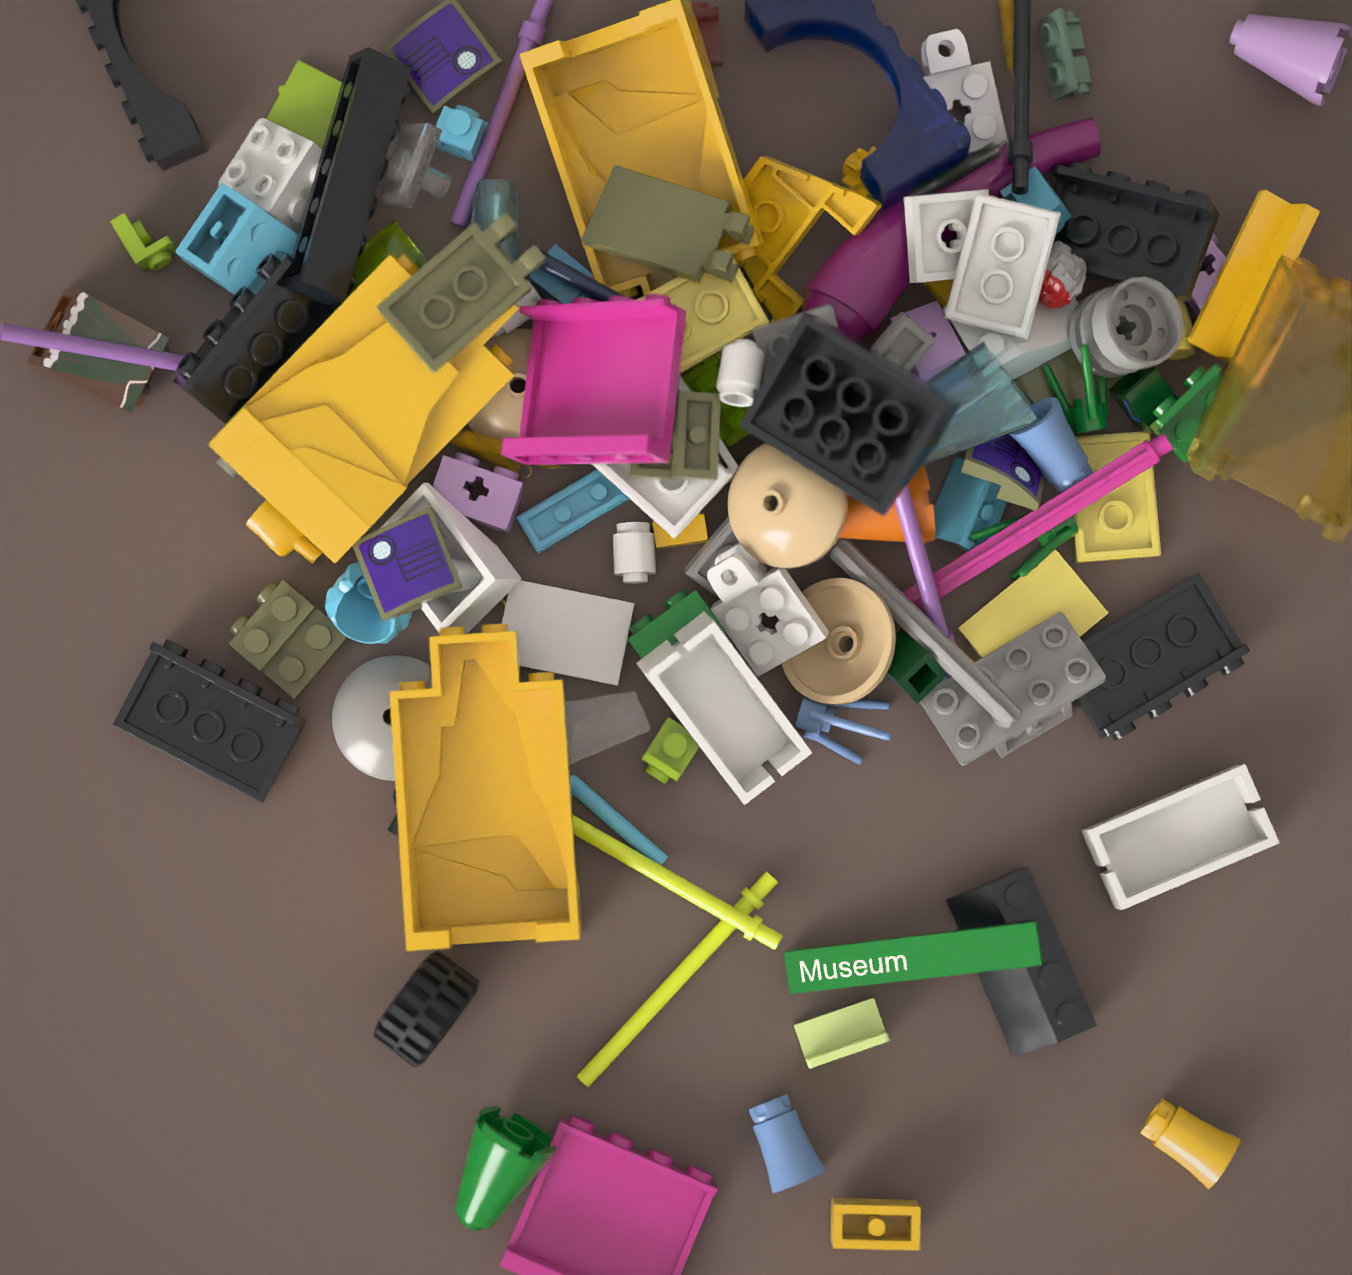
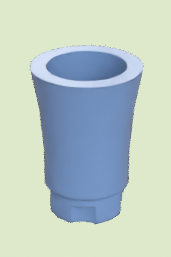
[1007,397,1094,493]
[749,1094,827,1194]

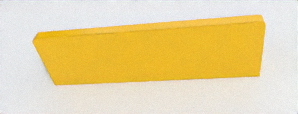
[1188,190,1320,365]

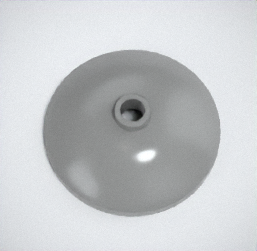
[332,655,433,781]

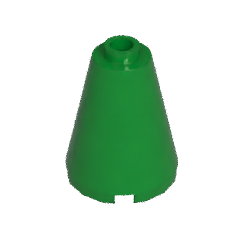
[454,1107,557,1231]

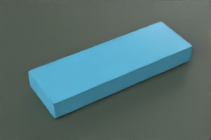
[516,469,631,554]

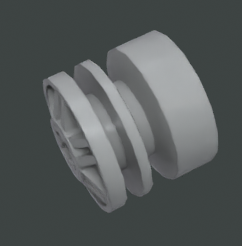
[1069,277,1184,378]

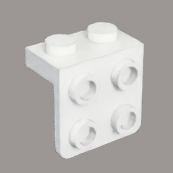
[219,118,322,234]

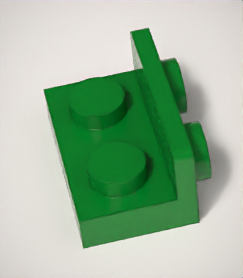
[1149,363,1247,463]

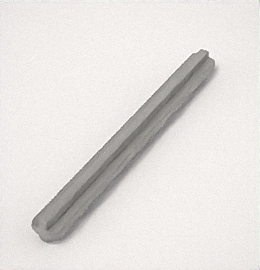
[830,539,1023,728]

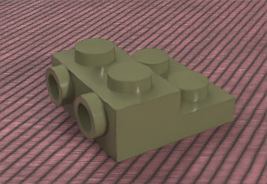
[228,580,349,700]

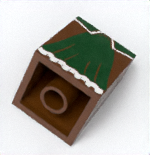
[27,289,169,413]

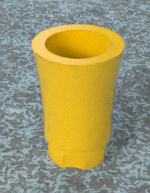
[1140,1098,1241,1189]

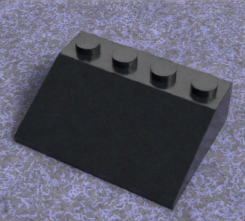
[739,313,962,516]

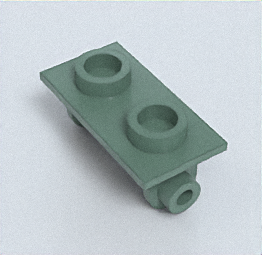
[1038,8,1092,102]

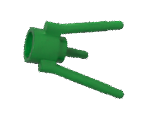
[1042,344,1110,434]
[970,513,1079,580]

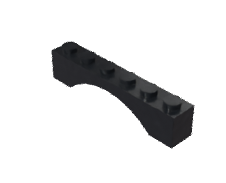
[75,0,208,171]

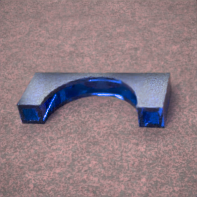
[744,0,971,211]

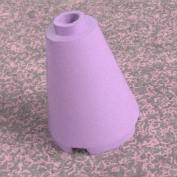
[1230,14,1352,106]

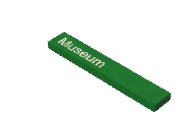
[784,920,1043,994]

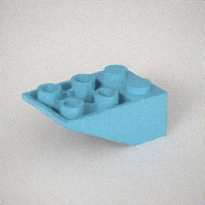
[175,182,298,295]

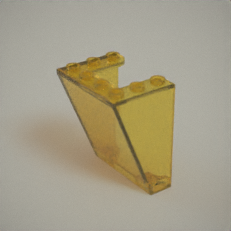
[1186,255,1352,545]

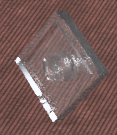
[375,123,451,208]

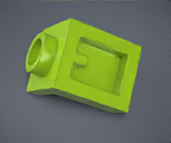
[110,213,177,272]
[642,717,699,784]

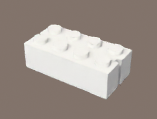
[636,612,812,805]
[1081,764,1279,910]

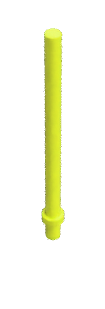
[573,815,783,950]
[577,871,779,1088]

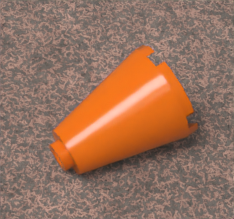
[839,463,935,544]

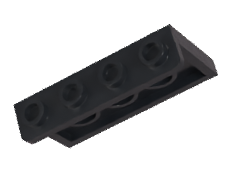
[1052,162,1220,301]
[172,250,342,424]
[1077,572,1250,741]
[112,639,307,803]

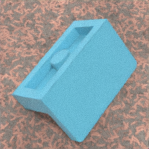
[934,458,1008,552]

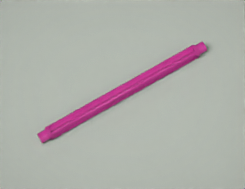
[893,433,1173,623]

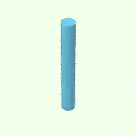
[570,774,669,865]

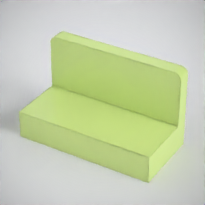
[793,997,890,1068]

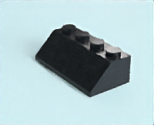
[946,867,1097,1056]

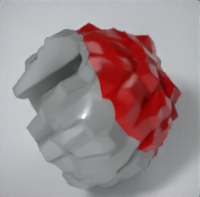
[1037,241,1087,309]

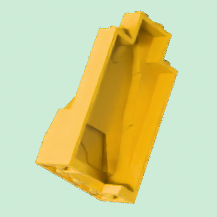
[519,0,764,297]
[208,252,519,563]
[390,624,582,951]

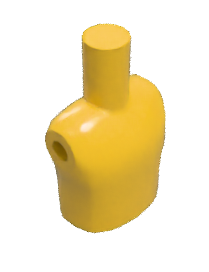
[246,499,323,565]

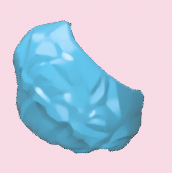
[325,561,412,644]

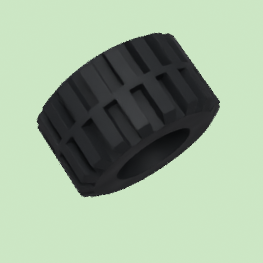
[373,950,479,1068]

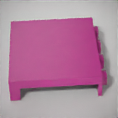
[501,294,687,465]
[500,1115,718,1275]

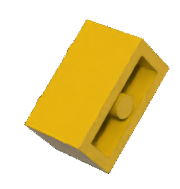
[831,1198,921,1250]

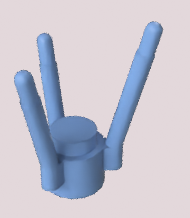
[795,696,891,764]

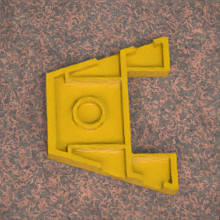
[736,156,882,322]

